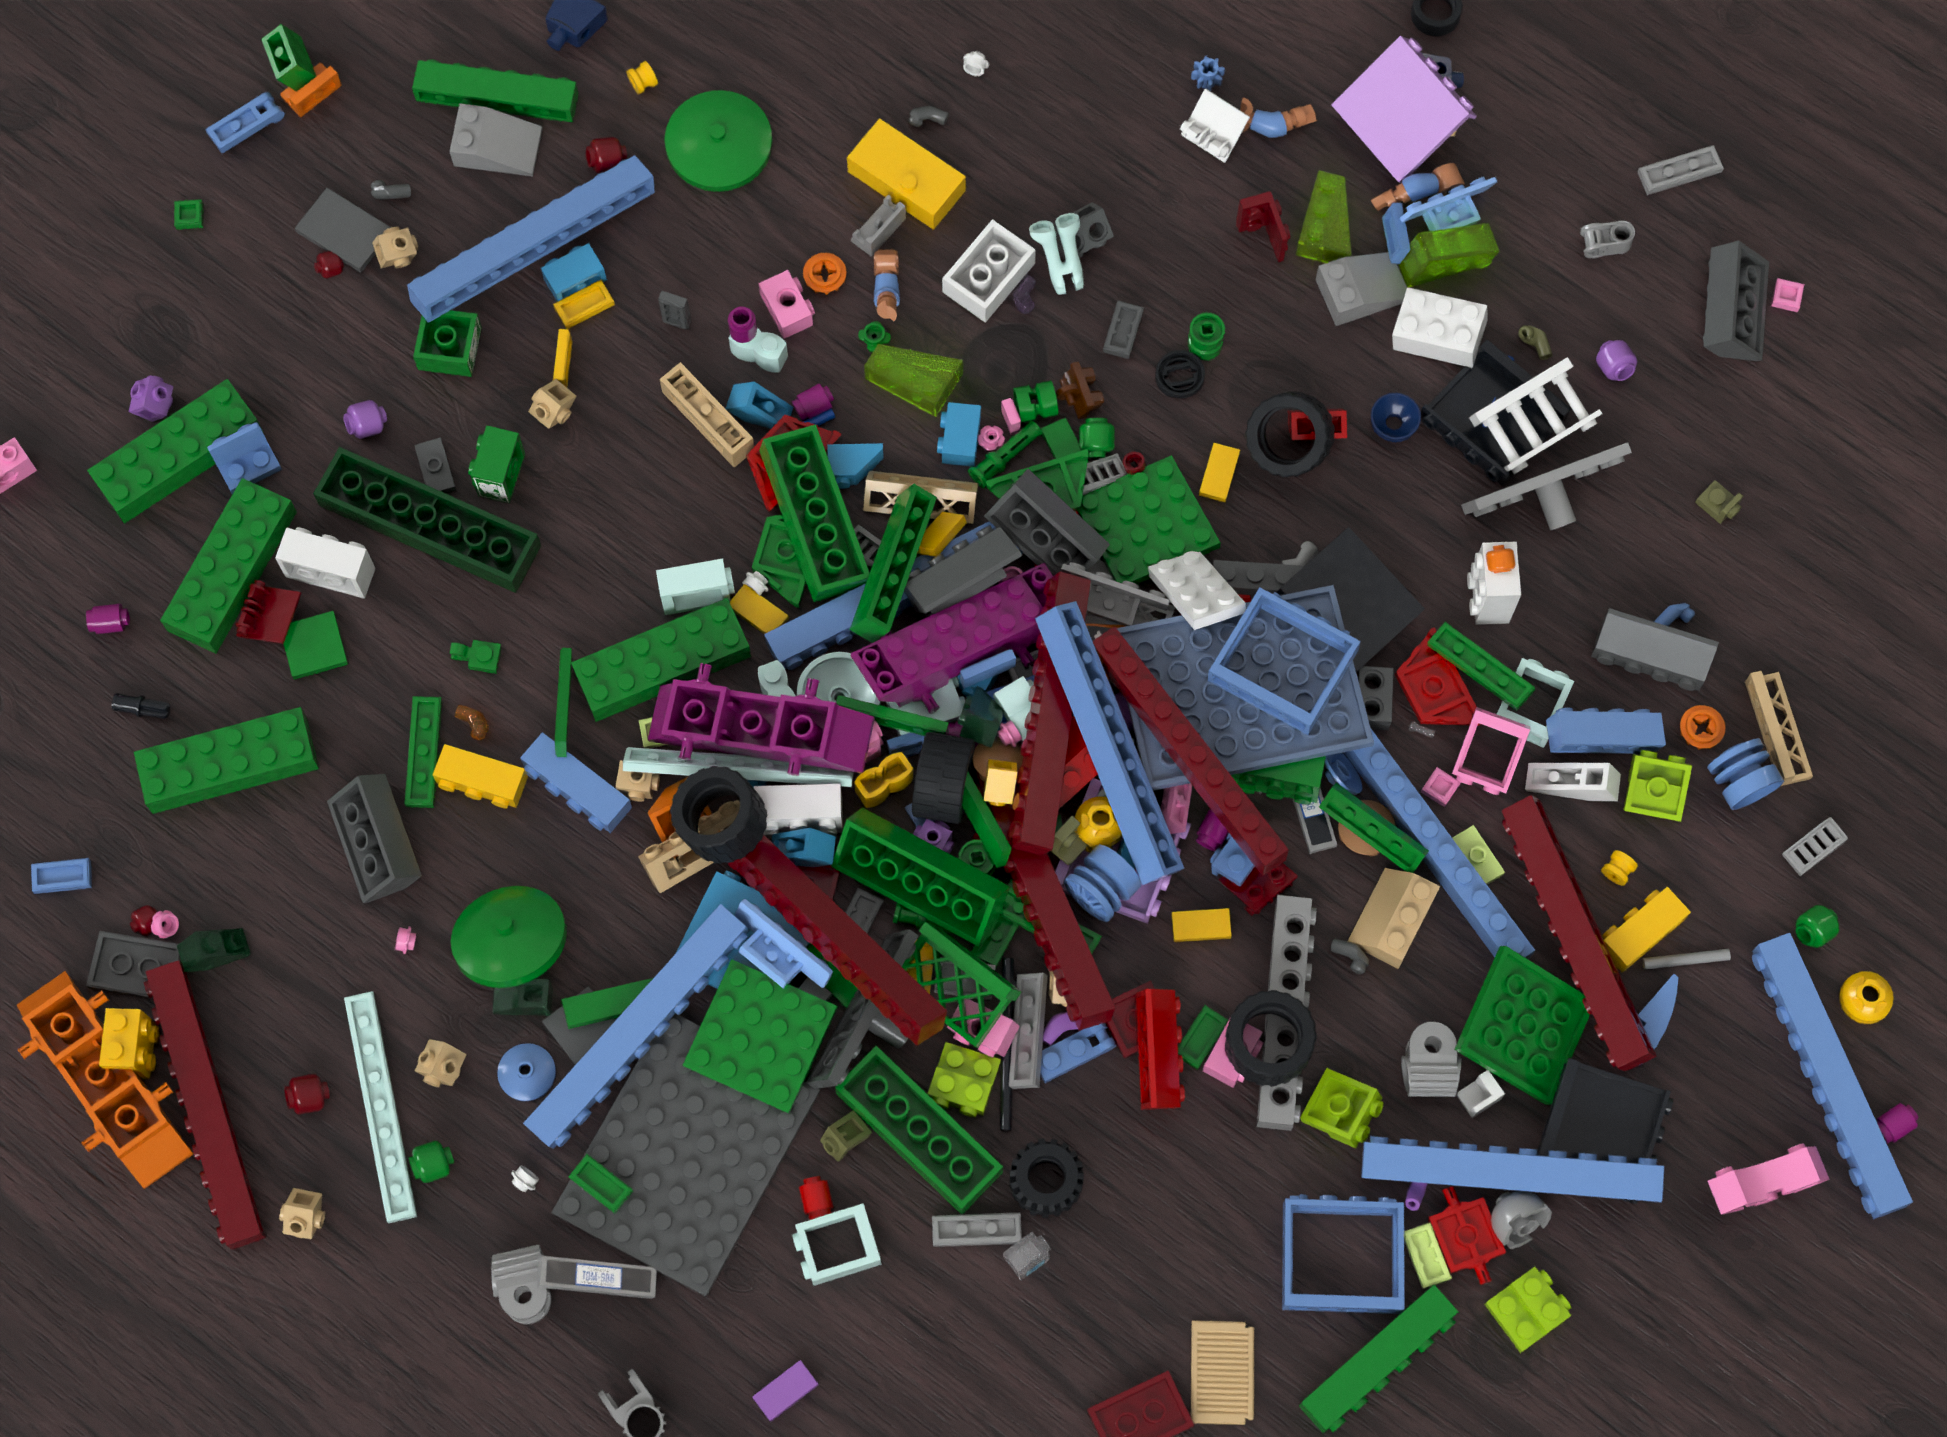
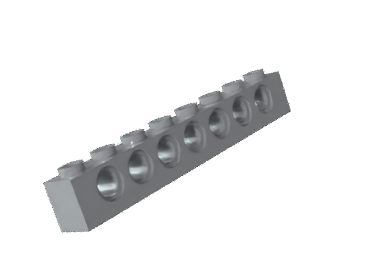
[1256,895,1316,1131]

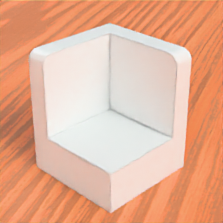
[1457,1070,1505,1118]

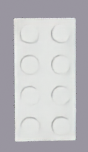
[1148,551,1246,630]

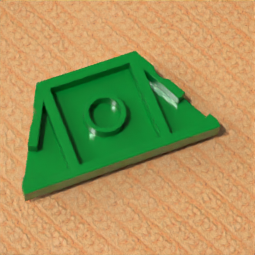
[986,449,1089,512]
[752,515,806,608]

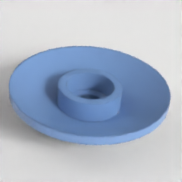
[1325,753,1362,795]
[497,1044,556,1101]

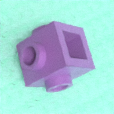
[129,376,173,422]
[913,819,955,854]

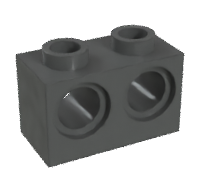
[1052,202,1114,260]
[1357,666,1393,730]

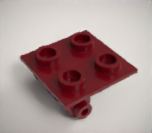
[235,580,301,644]
[1218,863,1298,916]

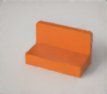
[280,63,342,118]

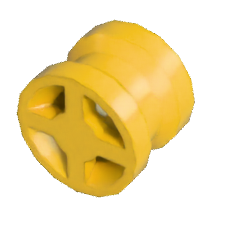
[626,61,658,94]
[1601,850,1638,886]

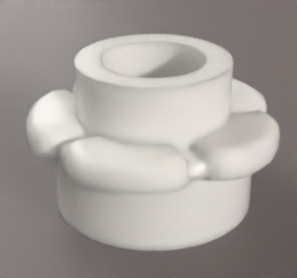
[963,51,989,76]
[742,571,768,596]
[511,1165,539,1192]

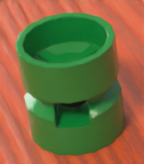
[1188,313,1225,361]
[1013,381,1058,423]
[959,840,995,877]

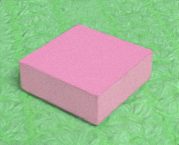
[1771,278,1804,312]
[1001,398,1021,435]
[1421,767,1461,807]

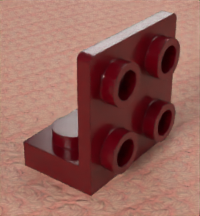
[1236,191,1290,262]

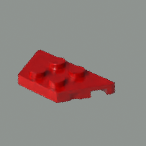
[746,415,842,512]
[1395,627,1482,726]

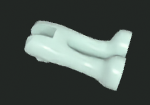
[1029,213,1084,295]

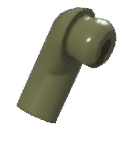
[1518,325,1553,360]

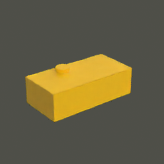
[847,118,966,230]

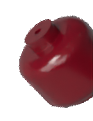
[314,251,344,279]
[130,905,157,936]

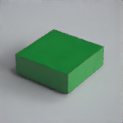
[174,199,203,229]

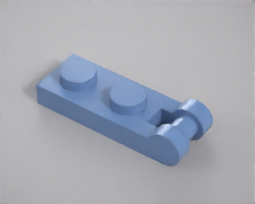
[206,92,285,153]
[1040,1023,1117,1083]

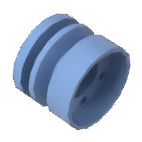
[1707,738,1785,810]
[1064,844,1141,922]

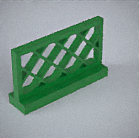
[902,922,1022,1048]

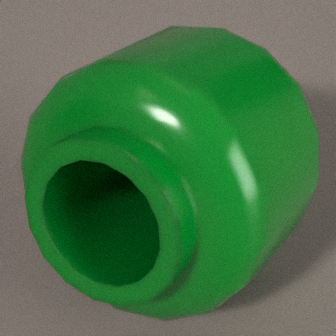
[1079,418,1115,459]
[1796,905,1839,948]
[408,1140,454,1183]

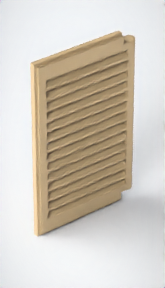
[1191,1321,1254,1425]

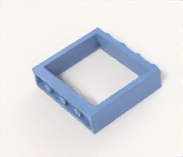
[1208,587,1360,735]
[1282,1194,1404,1314]

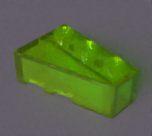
[1296,170,1351,263]
[1398,223,1499,288]
[864,344,963,417]

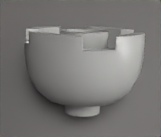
[1491,1191,1552,1249]

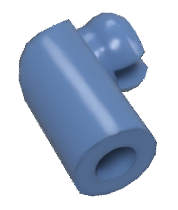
[1654,603,1695,626]

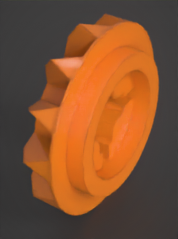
[803,253,846,295]
[1679,705,1725,750]

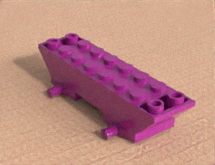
[850,563,1053,714]
[648,663,875,776]

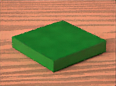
[284,611,348,680]

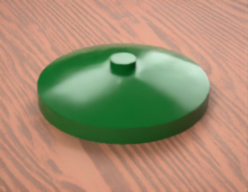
[665,90,772,192]
[451,886,567,988]

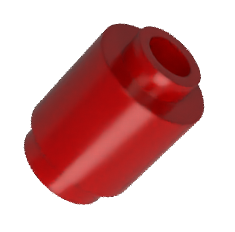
[799,1176,834,1220]

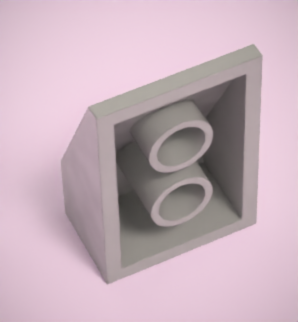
[450,104,543,177]
[1316,252,1407,326]

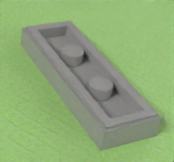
[1637,145,1724,195]
[932,1213,1022,1247]

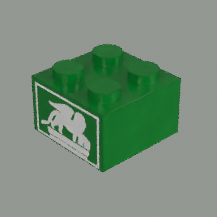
[413,310,482,377]
[468,425,525,504]

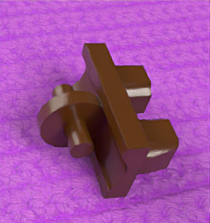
[1056,362,1104,419]

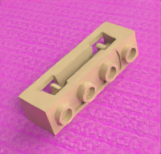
[660,362,754,467]
[638,800,740,893]

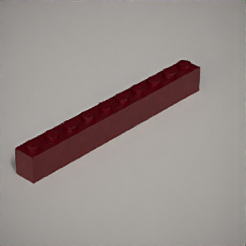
[1009,572,1091,855]
[1093,626,1289,876]
[974,772,1115,1031]
[1501,795,1657,1072]
[728,834,947,1045]
[144,960,266,1250]

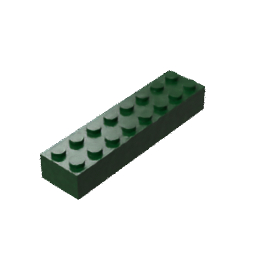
[313,447,541,593]

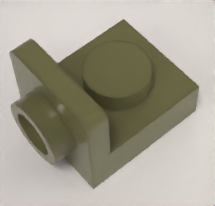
[1695,480,1743,524]
[1051,816,1087,865]
[820,1110,872,1162]

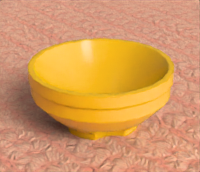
[1075,797,1123,848]
[1839,971,1894,1024]

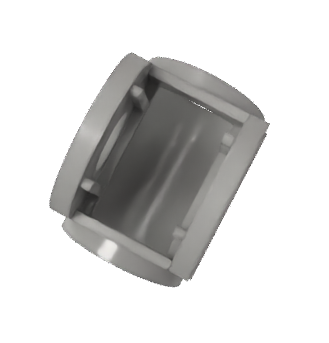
[1401,1022,1461,1097]
[491,1245,552,1324]
[597,1369,666,1437]

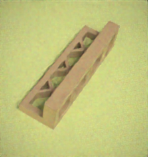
[863,471,978,524]
[1745,671,1813,786]

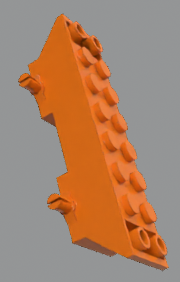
[17,971,193,1189]

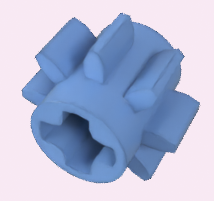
[1191,56,1225,91]

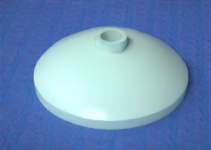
[797,652,881,705]

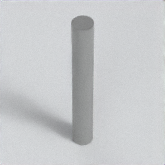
[1642,949,1731,970]

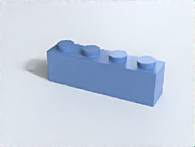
[1546,708,1666,754]
[520,732,632,833]

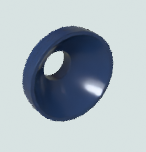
[1370,393,1421,442]

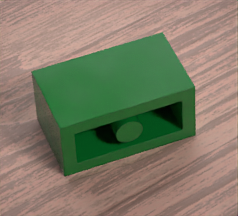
[261,24,317,91]

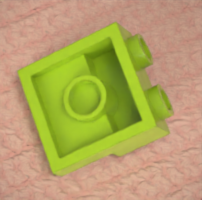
[1623,749,1692,822]
[927,1042,1001,1118]
[1300,1068,1384,1148]
[1485,1267,1571,1353]

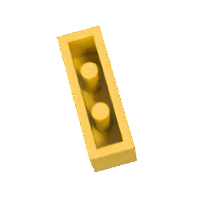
[433,744,528,808]
[1602,887,1691,973]

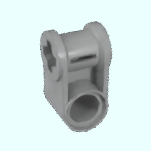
[1580,221,1635,258]

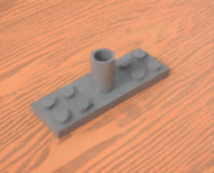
[1461,442,1632,530]

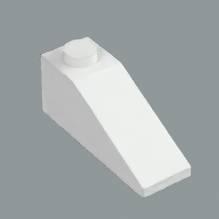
[1525,763,1621,801]

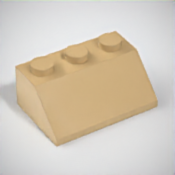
[1347,868,1440,969]

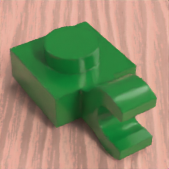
[450,640,502,674]

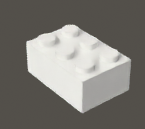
[942,219,1036,323]
[1392,287,1488,368]
[275,527,376,599]
[1467,542,1521,625]
[754,784,843,839]

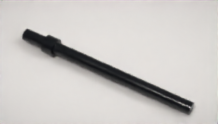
[1000,958,1017,1132]

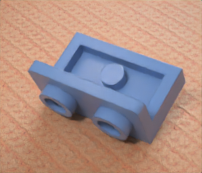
[1210,833,1255,887]

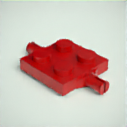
[1428,1186,1506,1285]

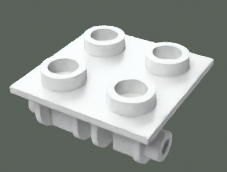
[1180,89,1250,163]

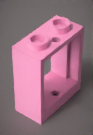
[1452,707,1530,795]

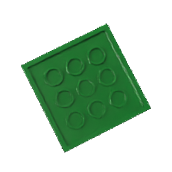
[1078,455,1221,584]
[1454,946,1590,1105]
[682,959,838,1114]

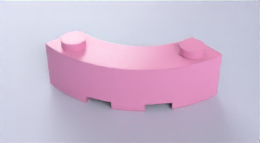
[1708,1143,1830,1214]

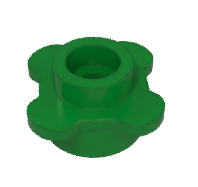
[858,321,891,352]

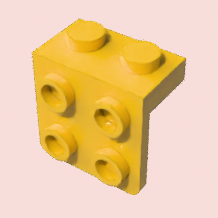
[99,1008,159,1079]

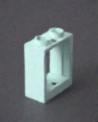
[656,559,735,615]
[1497,658,1574,748]
[792,1204,881,1286]

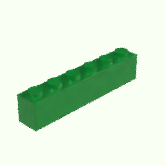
[412,60,579,123]
[849,484,937,643]
[1299,1285,1458,1433]

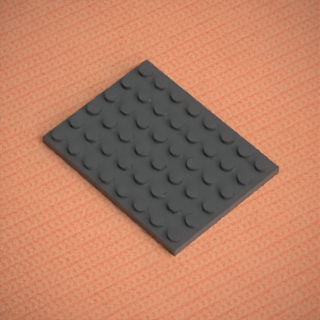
[551,1013,820,1298]

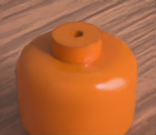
[1486,545,1516,573]

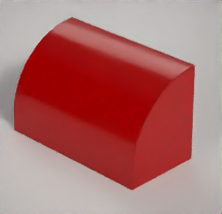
[1288,409,1347,440]

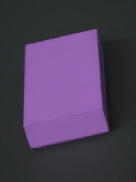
[752,1360,818,1422]

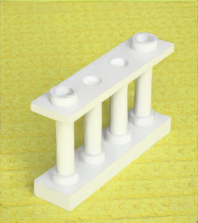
[1469,357,1602,474]

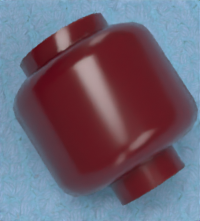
[585,137,627,173]
[284,1074,330,1115]

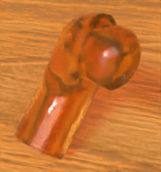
[455,704,489,740]

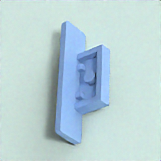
[1400,177,1497,239]
[735,899,833,988]

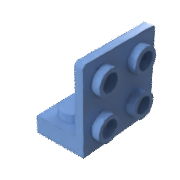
[207,422,282,495]

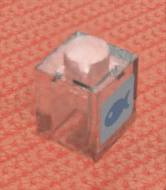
[1003,1232,1051,1281]

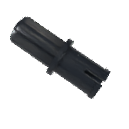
[112,693,170,719]

